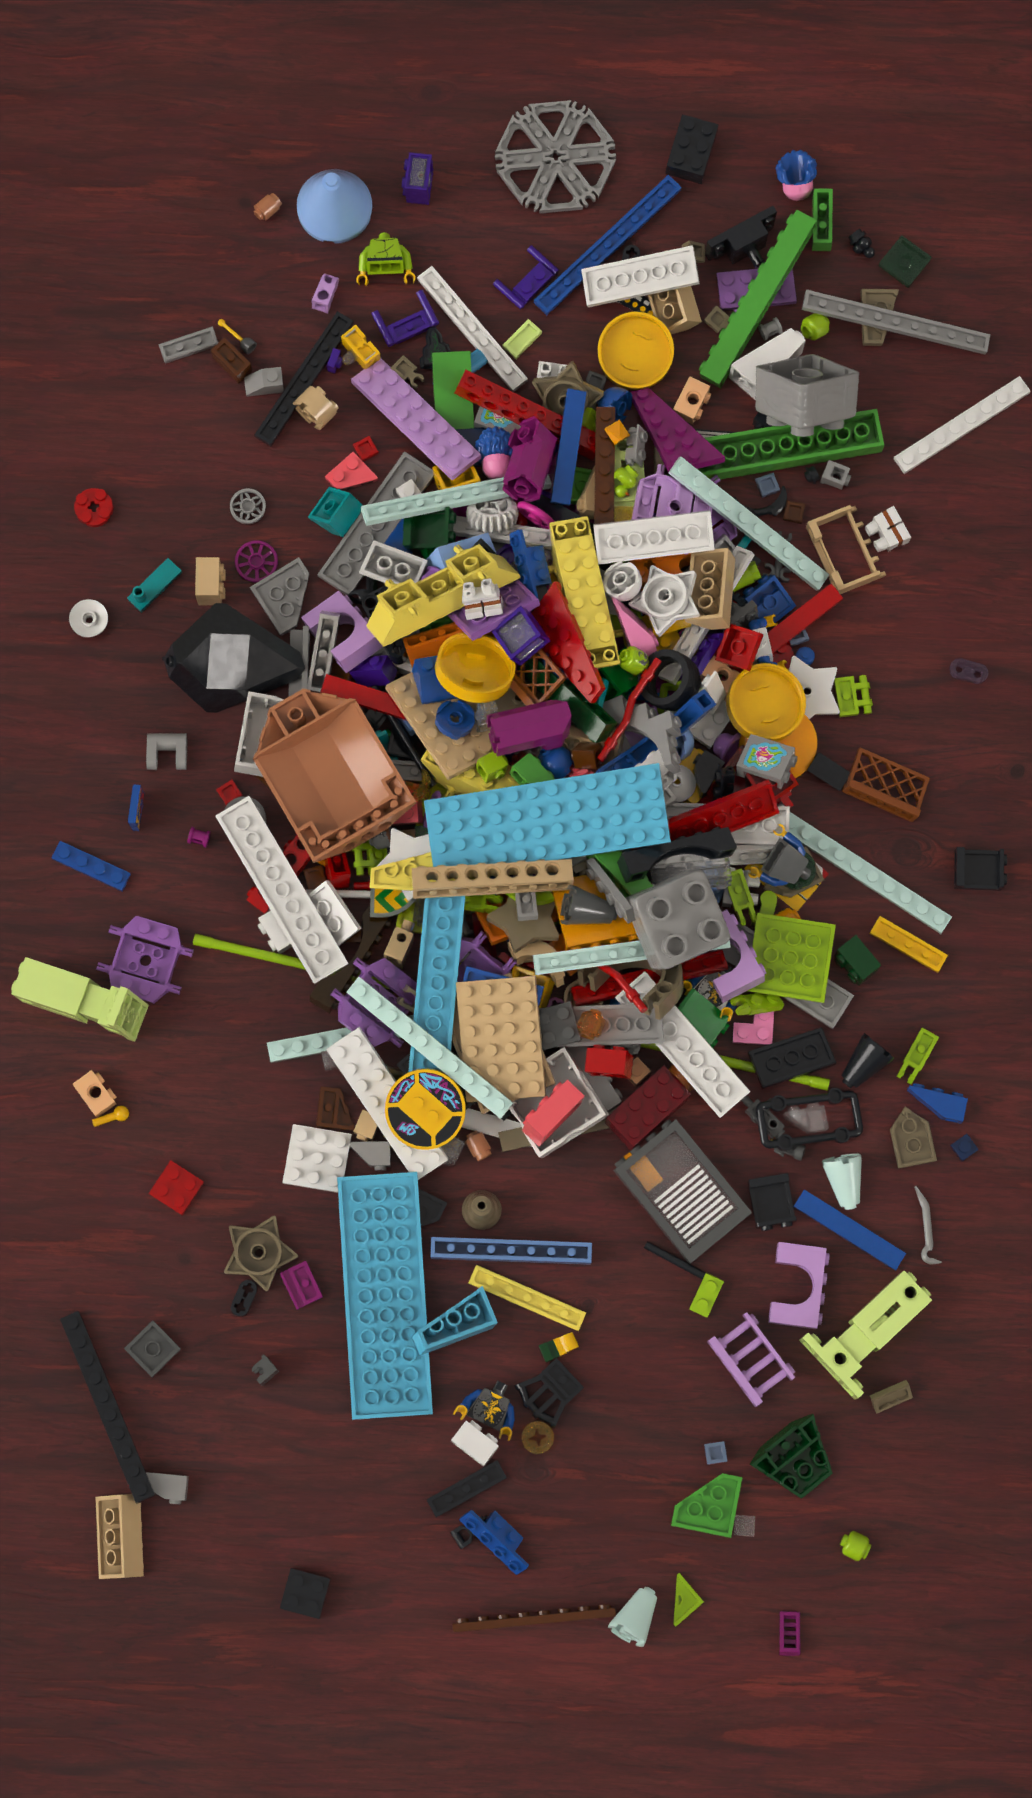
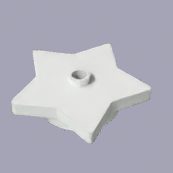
[628,565,700,637]
[789,656,840,720]
[378,828,431,901]

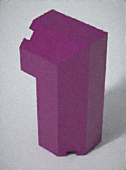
[503,416,559,502]
[486,700,572,756]

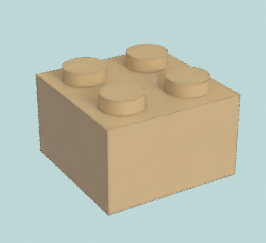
[195,557,226,605]

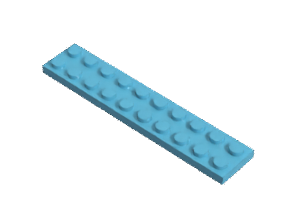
[408,896,465,1072]

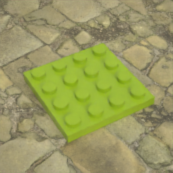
[747,913,836,1003]

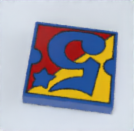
[128,784,145,831]

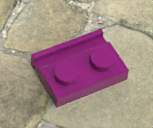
[280,1261,323,1310]

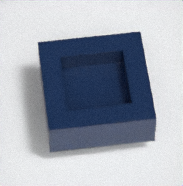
[950,1134,979,1162]

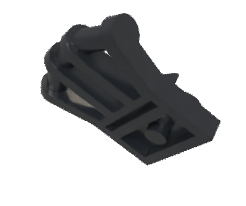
[514,1358,584,1428]

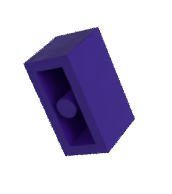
[349,655,398,687]

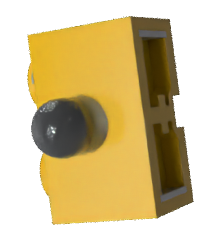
[341,325,381,369]

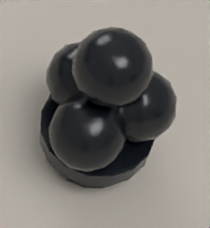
[848,228,875,258]

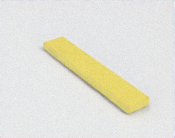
[468,1265,586,1331]

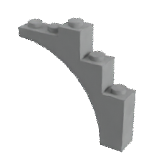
[603,695,682,774]

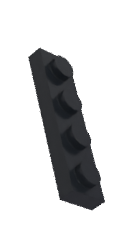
[426,1460,507,1517]

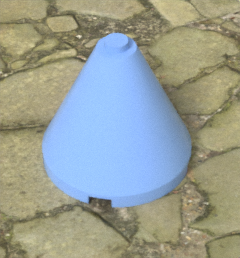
[297,169,372,244]

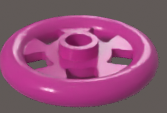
[517,501,555,529]

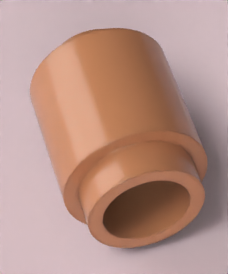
[253,193,282,221]
[465,1130,492,1162]

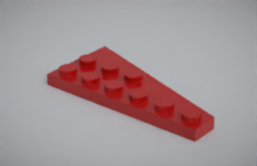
[532,581,606,703]

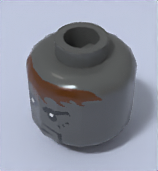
[369,826,396,850]

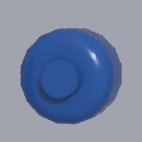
[795,647,815,666]

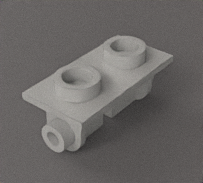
[625,424,647,468]

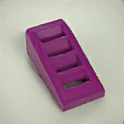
[779,1611,800,1656]

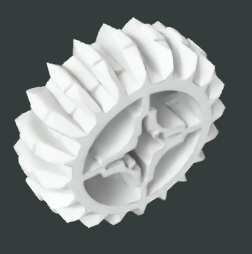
[466,497,519,533]

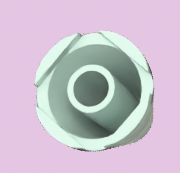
[822,1153,862,1210]
[608,1587,657,1647]

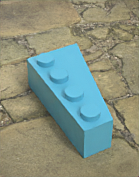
[413,1286,498,1355]

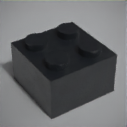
[280,1568,331,1619]

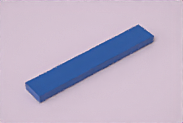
[550,389,587,506]
[793,1190,906,1271]

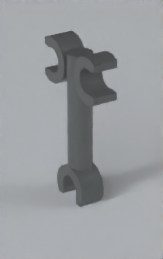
[763,531,792,583]

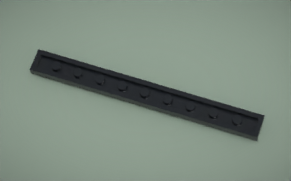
[60,1311,156,1504]

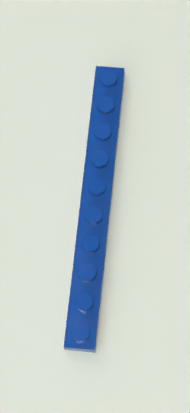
[534,175,682,315]

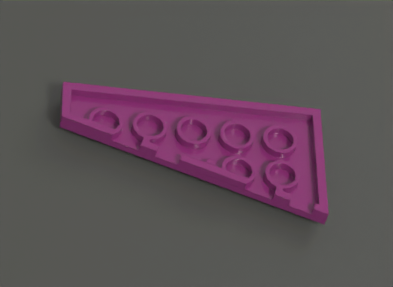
[631,388,725,472]

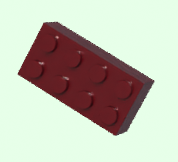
[605,1066,691,1150]

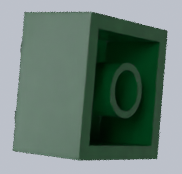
[834,935,881,986]

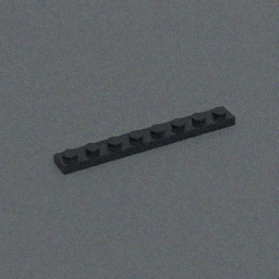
[255,311,354,447]

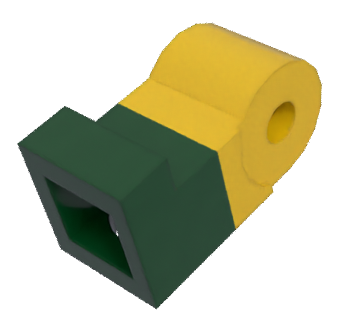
[538,1332,579,1363]

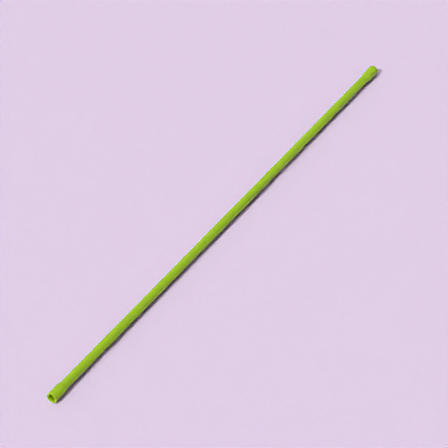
[193,933,830,1091]

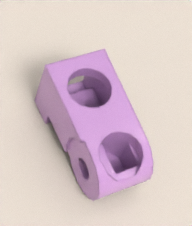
[312,273,339,314]

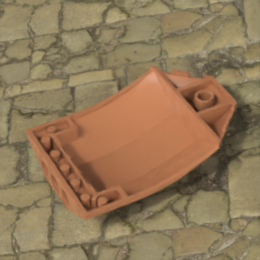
[253,689,416,863]

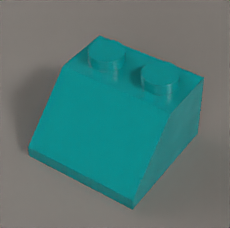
[308,487,363,537]

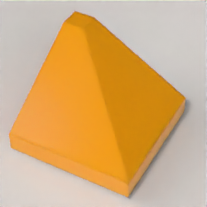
[604,419,630,445]

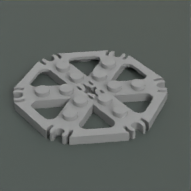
[495,100,616,213]

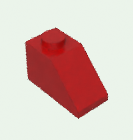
[324,852,351,889]

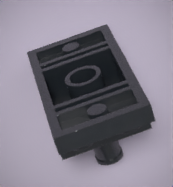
[705,206,777,268]

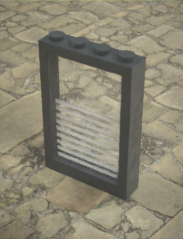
[613,1119,752,1263]

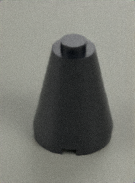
[841,1033,895,1088]

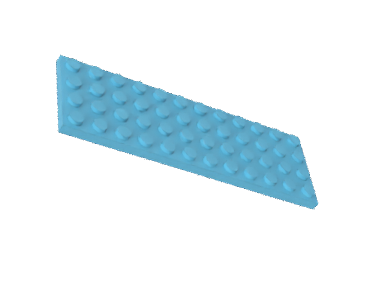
[424,763,671,867]
[337,1172,433,1420]

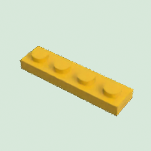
[869,916,948,973]

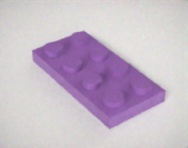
[716,269,797,311]

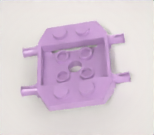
[631,464,712,555]

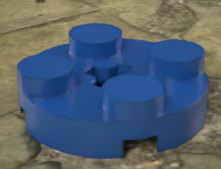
[435,700,475,740]

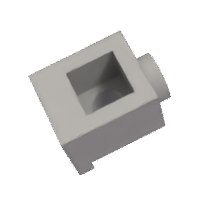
[820,460,851,490]

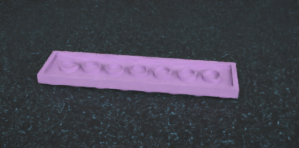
[351,359,481,480]

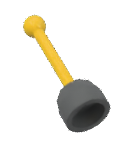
[218,319,257,355]

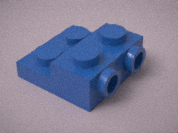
[742,574,796,629]

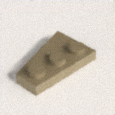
[860,289,899,346]

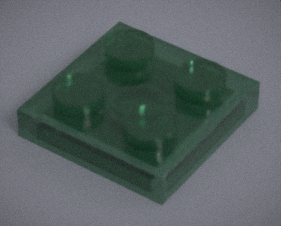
[878,235,932,288]

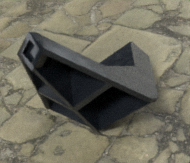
[162,603,305,713]

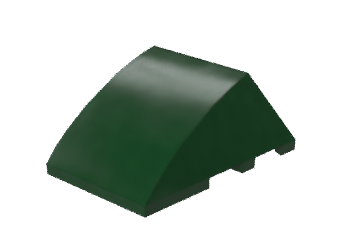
[750,1413,833,1499]

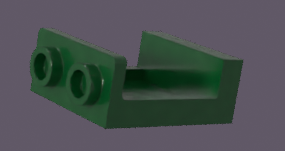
[403,507,456,550]

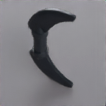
[733,486,787,517]

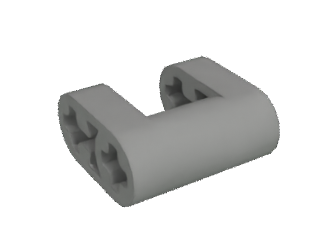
[146,733,187,770]

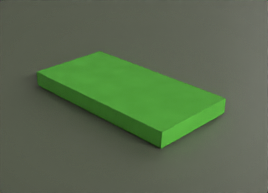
[432,351,474,429]

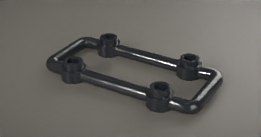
[756,1088,863,1151]

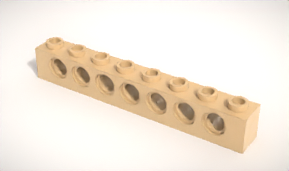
[412,859,574,899]

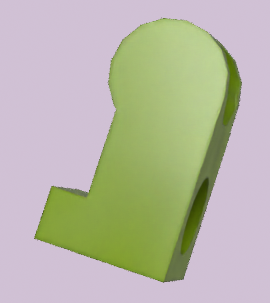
[751,891,777,926]

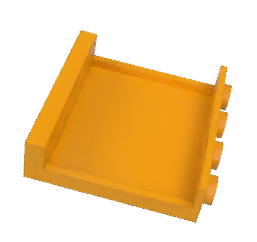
[551,875,639,951]

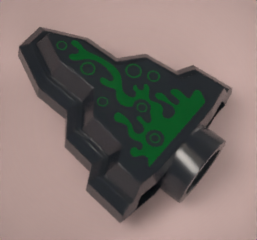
[420,327,453,372]

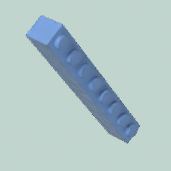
[430,1237,592,1265]

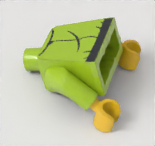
[356,232,415,286]

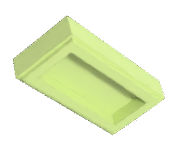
[502,319,542,360]

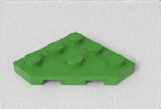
[671,1473,742,1538]

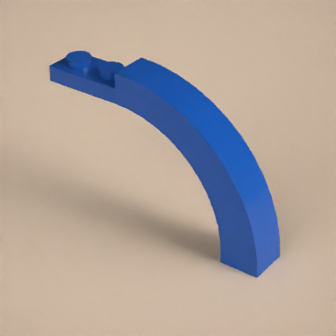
[595,689,717,773]

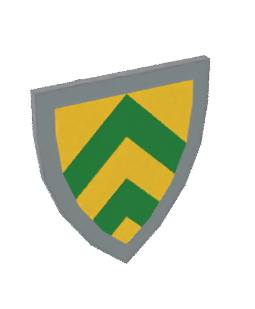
[370,889,416,918]

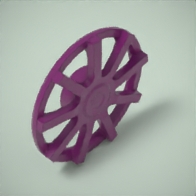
[235,540,278,583]

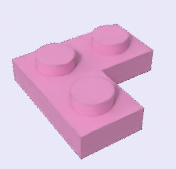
[732,1011,774,1045]

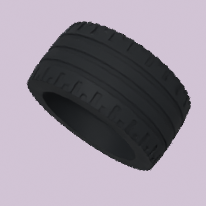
[637,649,701,711]

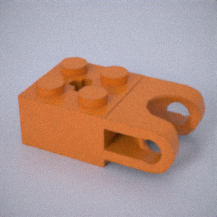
[630,553,691,592]

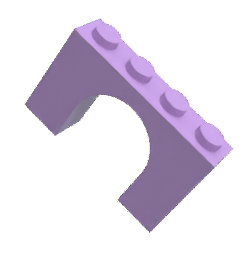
[301,591,383,673]
[713,910,766,1003]
[768,1242,829,1329]

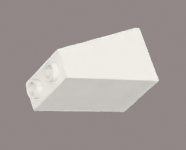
[729,328,805,400]

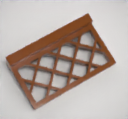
[510,649,567,706]
[842,747,930,822]

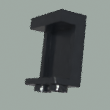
[954,847,1007,891]
[748,1173,797,1231]

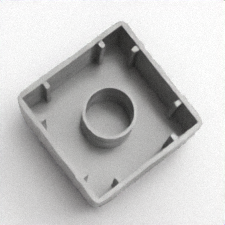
[755,354,859,437]
[626,870,730,970]

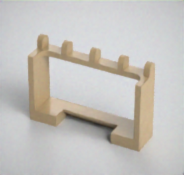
[806,505,886,594]

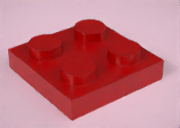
[148,1160,204,1216]

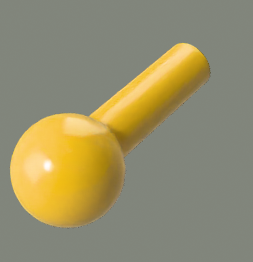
[92,1106,129,1127]

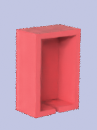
[522,1079,585,1147]

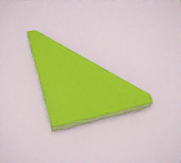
[673,1573,704,1627]

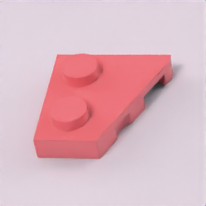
[325,452,378,491]

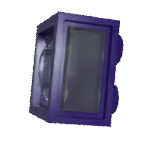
[402,152,434,205]
[491,606,550,666]

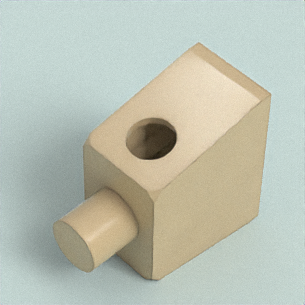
[384,920,415,969]

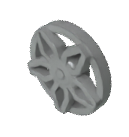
[230,488,266,524]

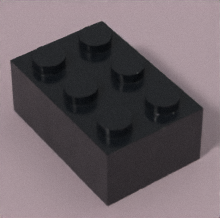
[666,114,719,184]

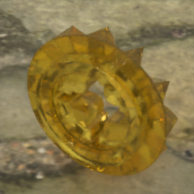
[522,1421,554,1454]

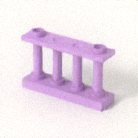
[707,1312,795,1407]

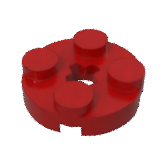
[74,488,114,527]

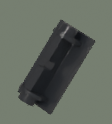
[713,763,736,799]

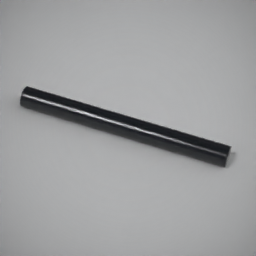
[644,1241,706,1280]

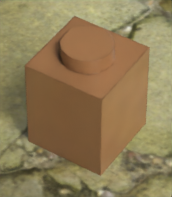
[628,1057,651,1087]

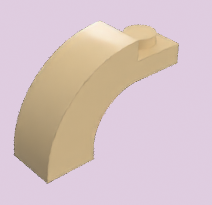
[507,940,565,988]

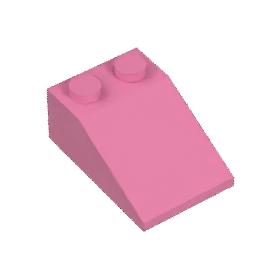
[611,598,659,657]

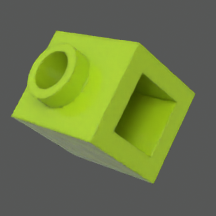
[475,752,508,783]

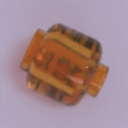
[576,1009,606,1040]

